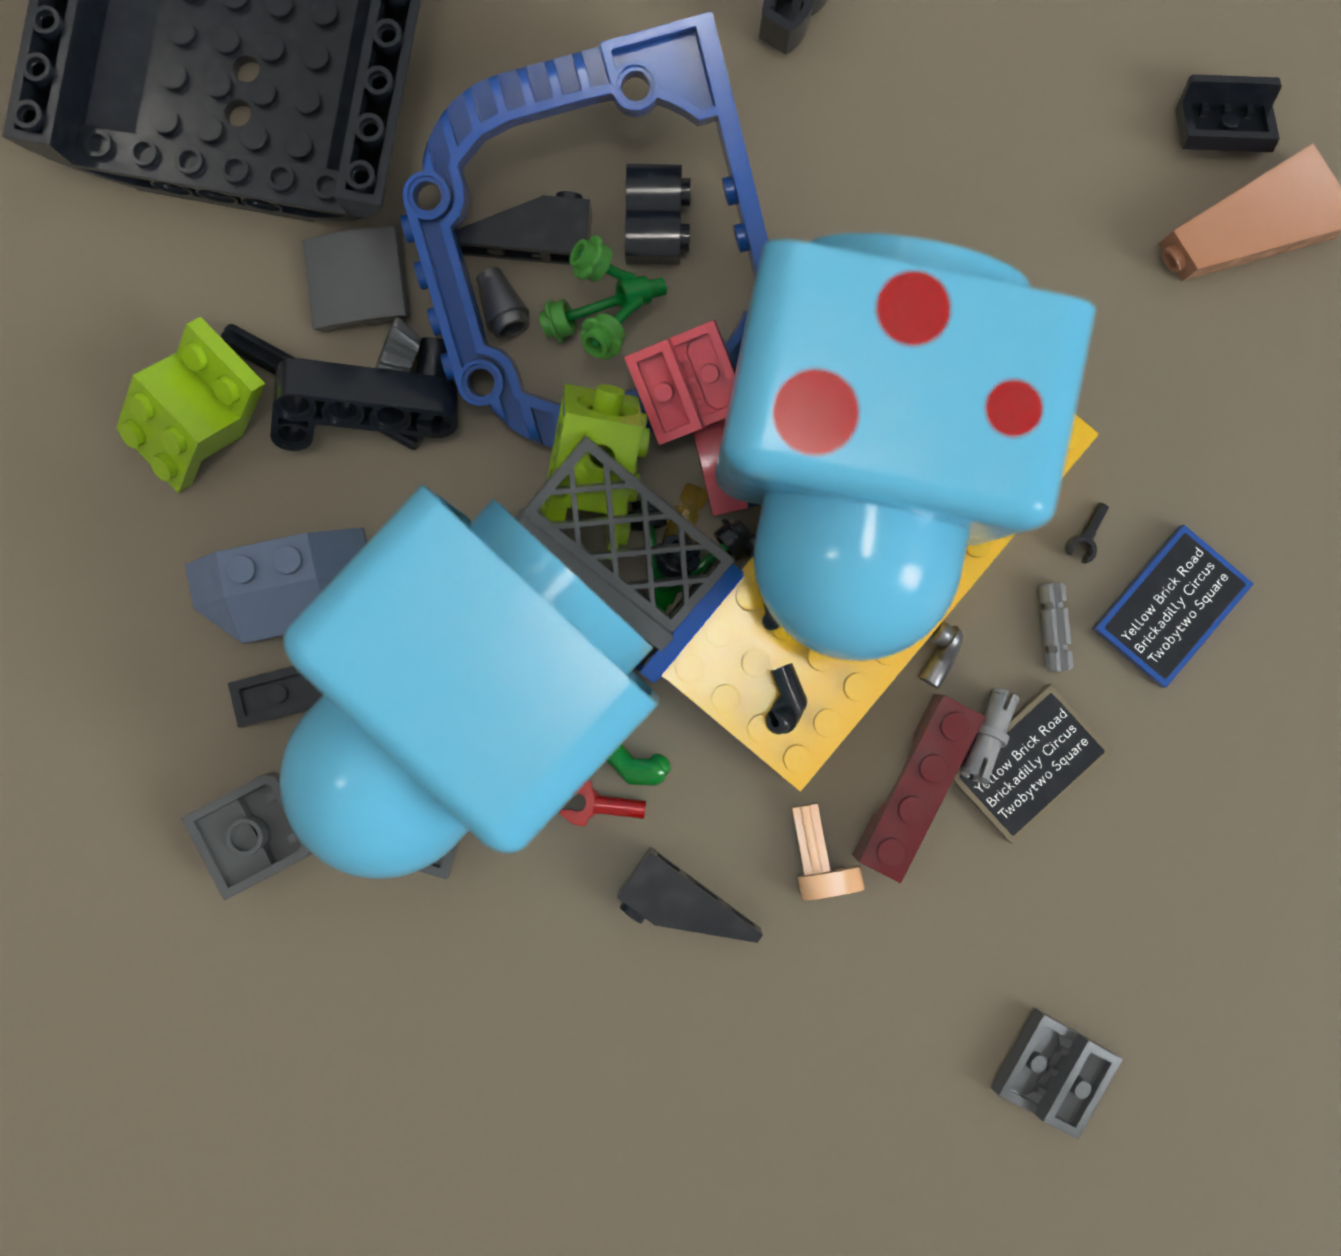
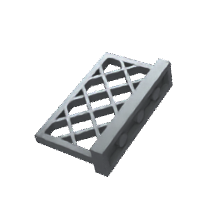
[514,435,735,652]

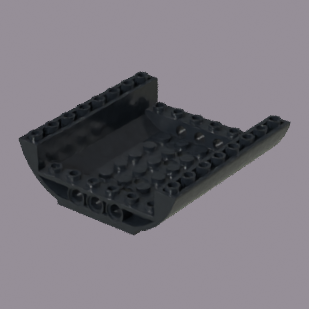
[2,0,421,223]

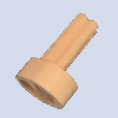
[791,803,865,901]

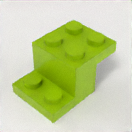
[116,317,265,493]

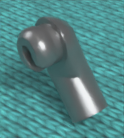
[919,621,963,689]

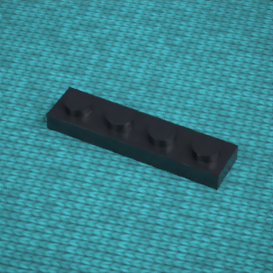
[228,666,323,728]

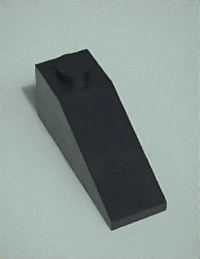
[456,191,592,265]
[617,847,763,943]

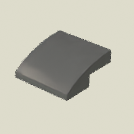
[303,226,410,332]
[991,1008,1123,1139]

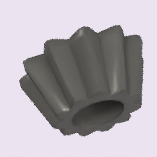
[375,317,422,372]

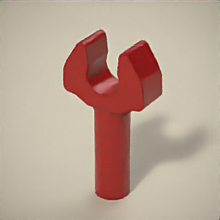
[560,779,646,826]

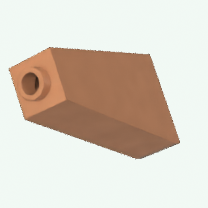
[1158,143,1341,281]

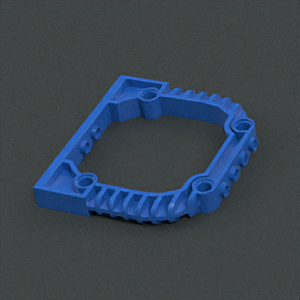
[400,11,768,447]

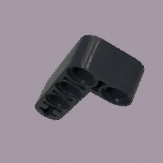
[270,358,458,451]

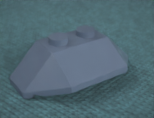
[185,527,367,644]

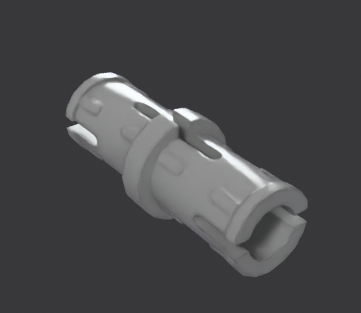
[960,688,1020,784]

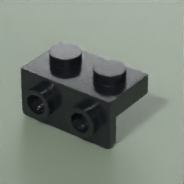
[1175,74,1282,153]

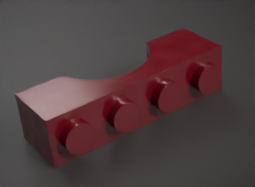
[852,694,985,883]

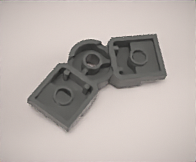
[181,772,460,900]

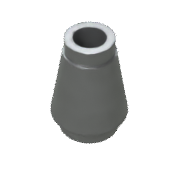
[476,267,530,339]

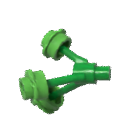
[539,235,667,360]

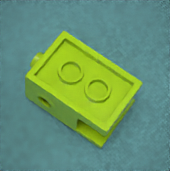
[541,383,650,560]

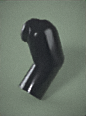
[765,663,807,735]

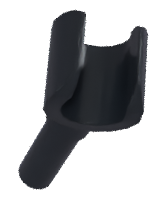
[1065,503,1109,564]

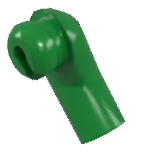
[606,744,671,786]

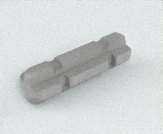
[1038,582,1074,672]

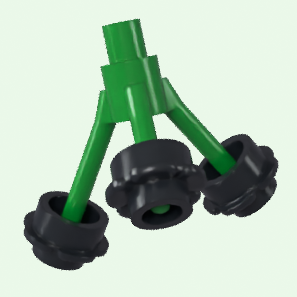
[627,500,752,612]

